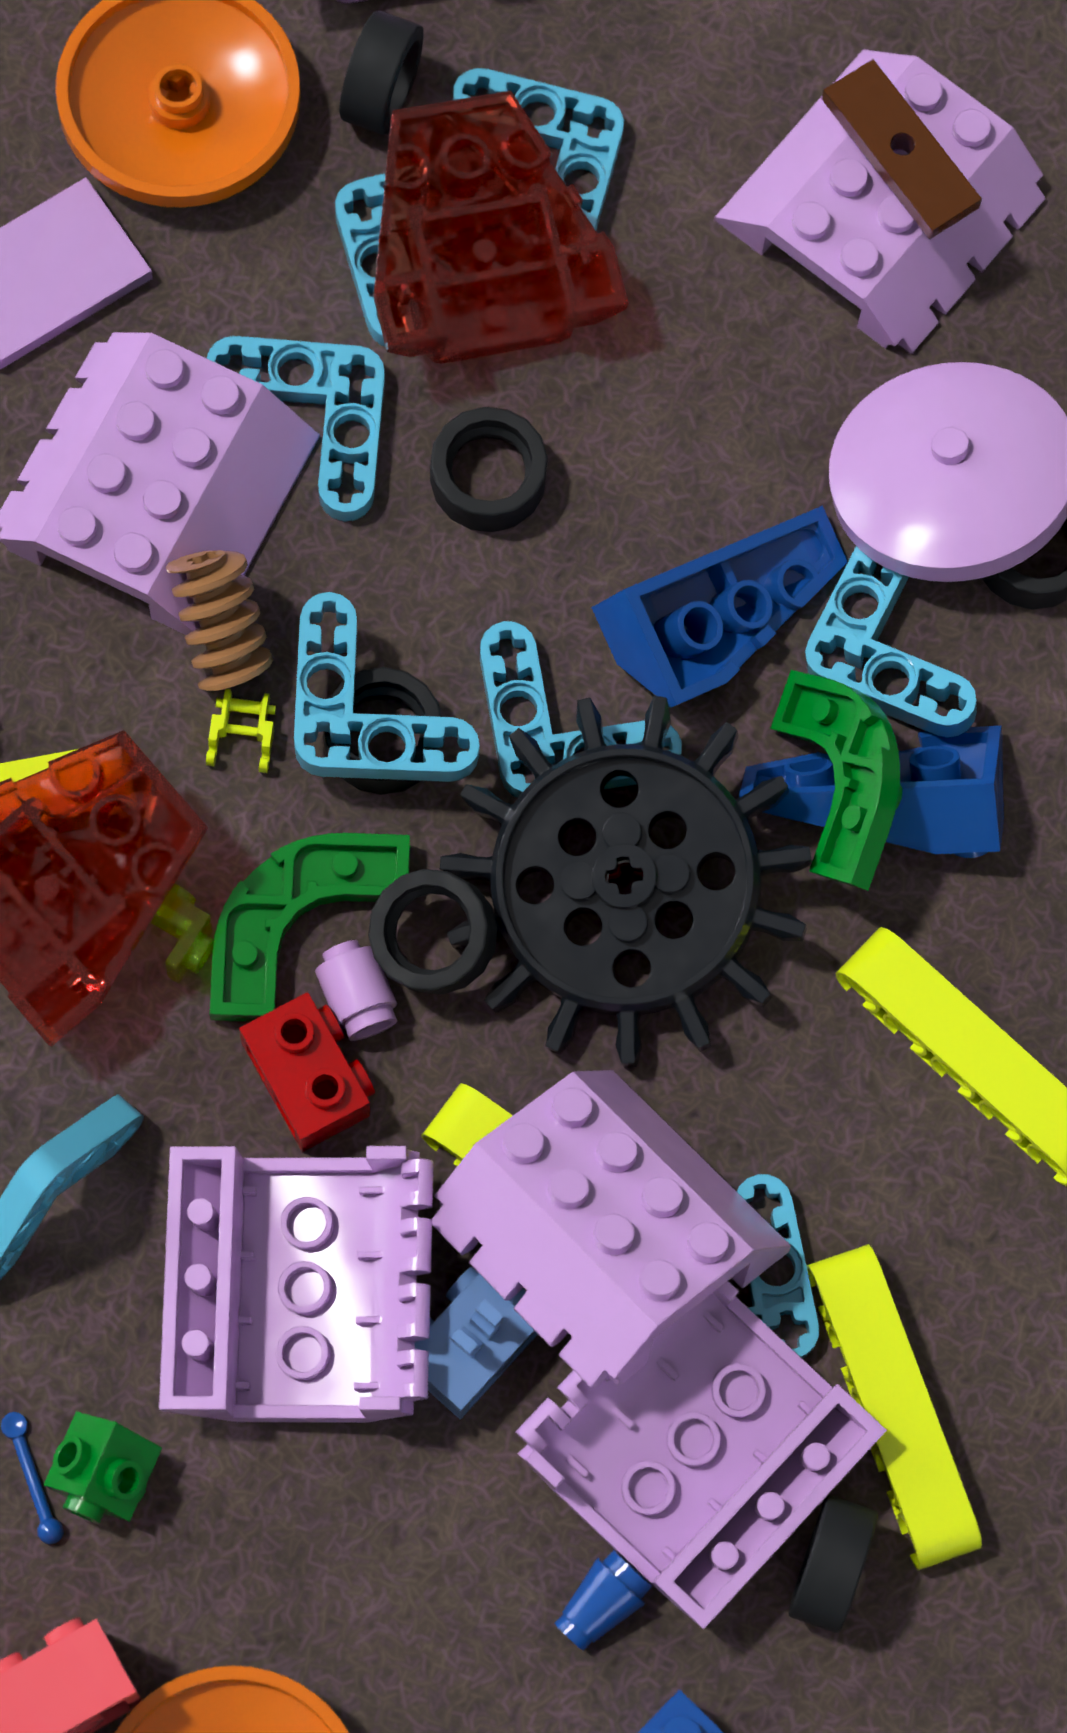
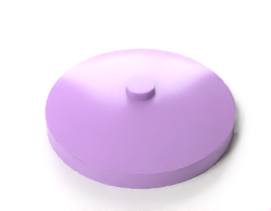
[829,362,1067,582]

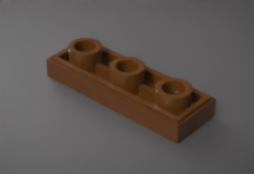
[822,59,982,240]

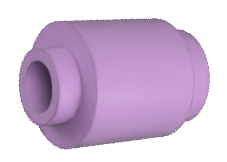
[315,940,397,1041]

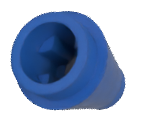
[555,1550,653,1651]

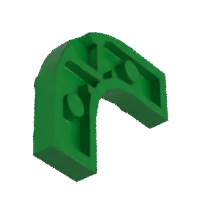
[770,670,903,891]
[209,833,410,1022]

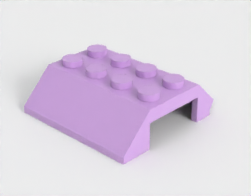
[714,50,1045,354]
[0,332,320,635]
[431,1070,791,1389]
[159,1146,433,1422]
[516,1281,887,1629]

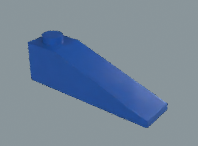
[591,506,848,708]
[739,725,1004,858]

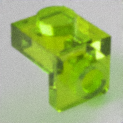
[131,877,214,984]

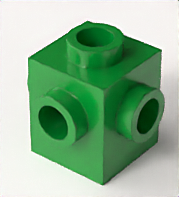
[43,1411,162,1524]

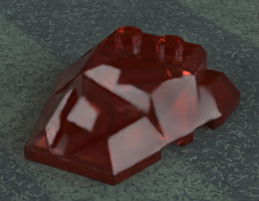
[373,91,629,364]
[0,730,208,1047]

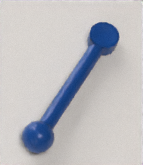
[1,1412,64,1544]

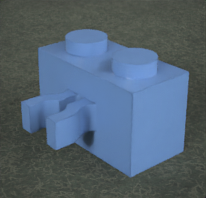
[415,1267,538,1420]

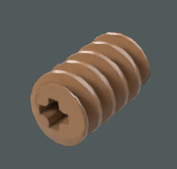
[166,550,273,691]

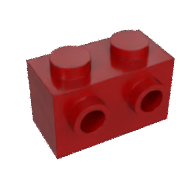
[239,992,375,1152]

